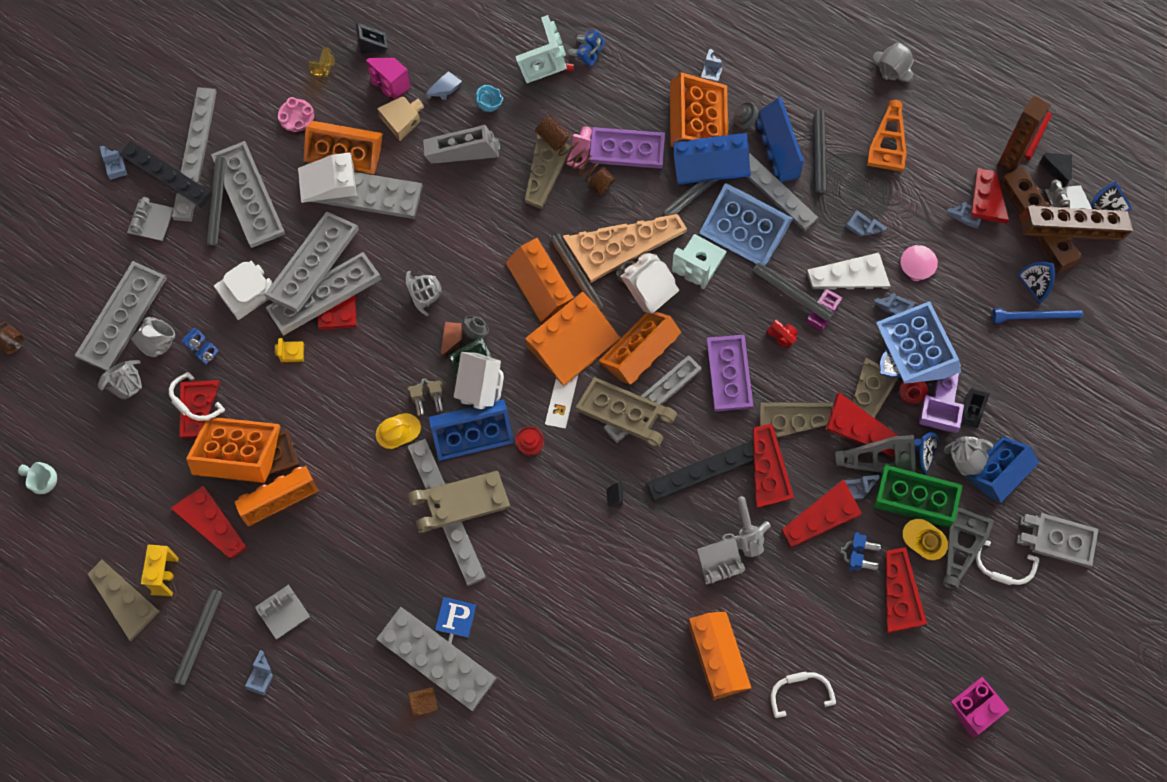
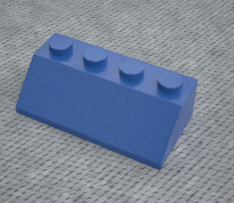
[755,97,804,182]
[674,133,751,184]
[429,400,514,461]

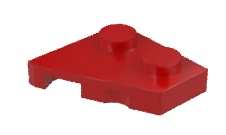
[318,294,357,330]

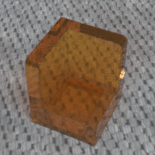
[408,687,438,716]

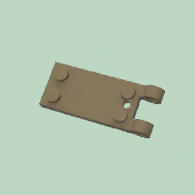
[576,377,677,447]
[407,471,510,533]

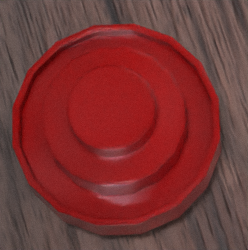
[899,381,928,405]
[516,427,544,456]

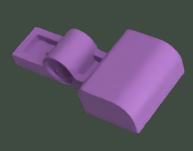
[919,364,964,434]

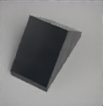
[356,23,388,54]
[1039,152,1072,187]
[961,388,990,428]

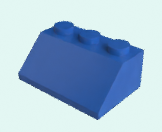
[965,436,1039,502]

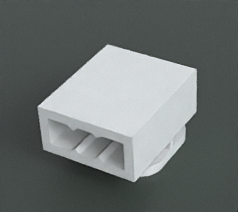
[620,253,680,314]
[214,261,273,320]
[454,352,504,409]

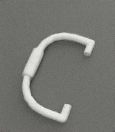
[169,372,225,421]
[975,541,1039,585]
[770,671,836,718]

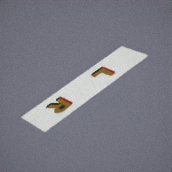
[545,375,578,428]

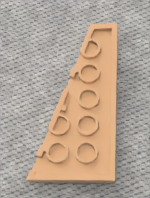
[563,214,687,283]

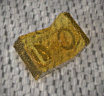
[308,47,335,76]

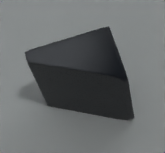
[607,482,623,507]

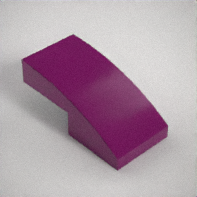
[806,289,842,331]

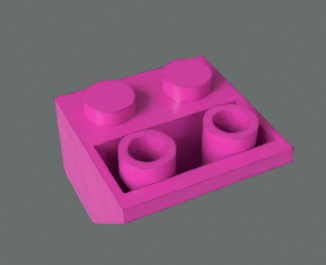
[366,58,411,100]
[951,677,1009,738]

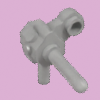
[721,496,771,557]

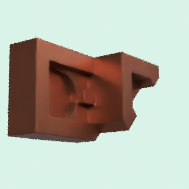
[441,322,464,358]

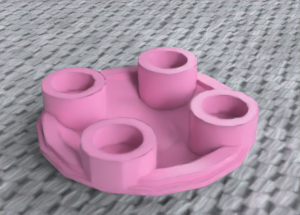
[278,97,314,132]
[900,245,937,281]

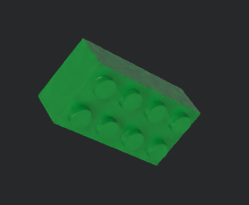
[873,465,963,528]

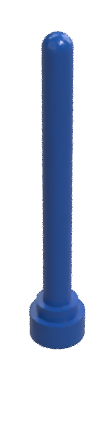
[992,308,1083,323]

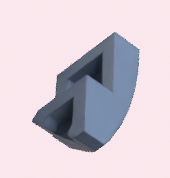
[701,49,722,83]
[425,72,462,100]
[100,146,128,180]
[947,202,981,229]
[845,210,887,236]
[874,293,915,315]
[845,475,879,500]
[245,650,273,696]

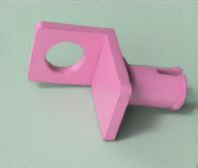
[567,126,592,169]

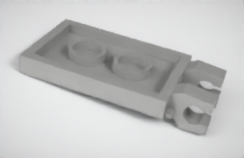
[1016,513,1098,568]

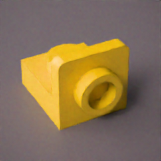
[275,338,304,362]

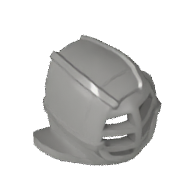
[873,43,914,82]
[406,271,443,316]
[131,317,175,357]
[98,360,142,399]
[944,436,994,475]

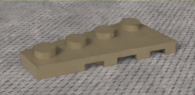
[525,135,571,209]
[853,358,899,418]
[760,403,834,438]
[88,560,160,641]

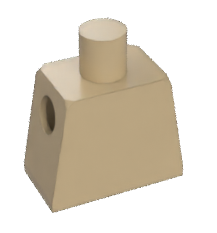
[378,97,424,141]

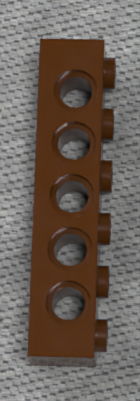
[997,95,1051,172]
[1000,167,1081,274]
[1019,205,1133,240]

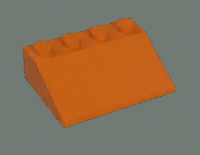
[670,73,728,147]
[525,292,620,386]
[186,417,280,483]

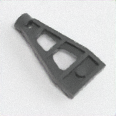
[835,435,916,473]
[942,507,994,590]

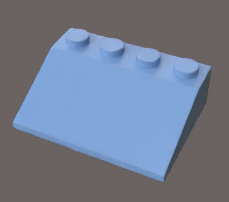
[699,184,793,266]
[876,301,961,383]

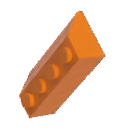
[303,121,382,174]
[505,238,574,323]
[599,311,682,385]
[235,466,319,527]
[688,612,751,700]

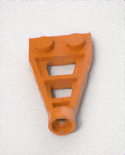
[867,100,907,172]

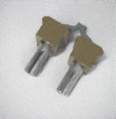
[408,378,443,416]

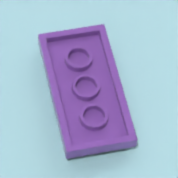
[589,127,665,169]
[706,335,753,412]

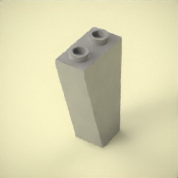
[423,125,500,164]

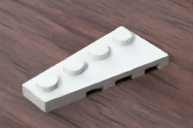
[807,253,890,289]

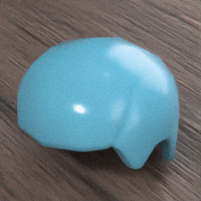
[475,85,504,112]

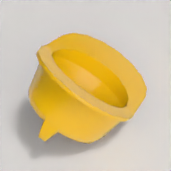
[376,413,421,449]
[903,519,948,560]

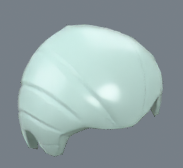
[18,462,57,494]

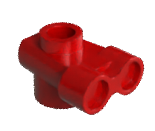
[766,319,798,348]

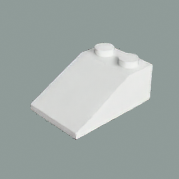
[298,153,357,203]

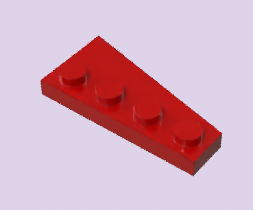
[825,393,898,458]

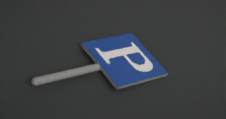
[435,597,476,644]

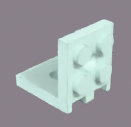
[516,15,567,83]
[672,234,727,289]

